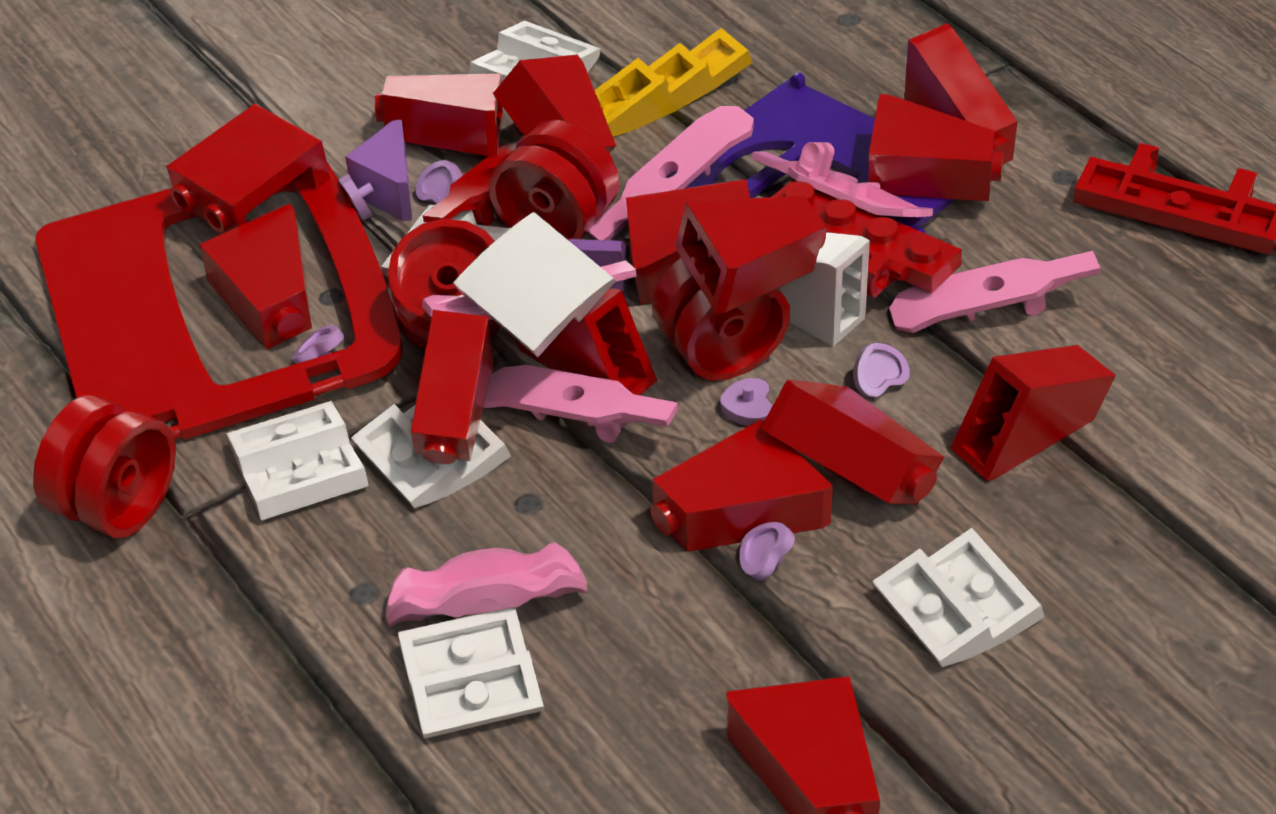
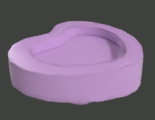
[415,160,462,204]
[339,174,374,221]
[292,325,344,364]
[853,343,910,398]
[720,378,772,426]
[739,522,795,581]

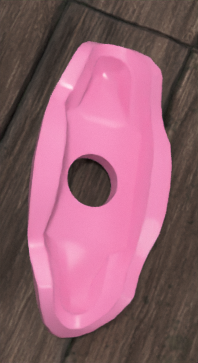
[386,542,588,628]

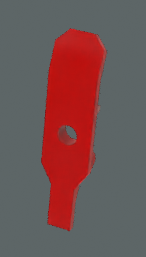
[422,141,519,226]

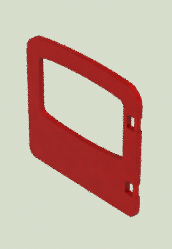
[35,162,403,440]

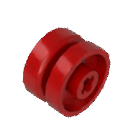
[488,120,620,241]
[388,219,501,350]
[652,258,790,381]
[33,395,176,538]

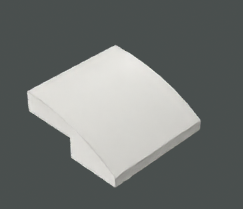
[469,21,601,82]
[453,212,616,357]
[227,401,369,520]
[351,404,511,508]
[872,528,1045,667]
[398,607,544,739]

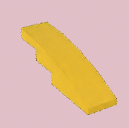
[595,28,753,137]

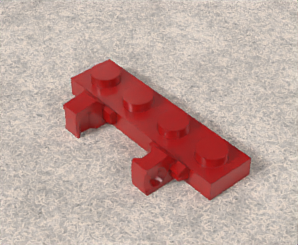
[1073,143,1276,255]
[772,179,962,298]

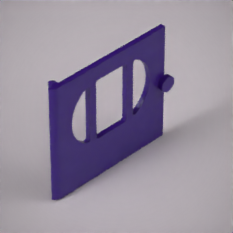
[666,72,956,234]

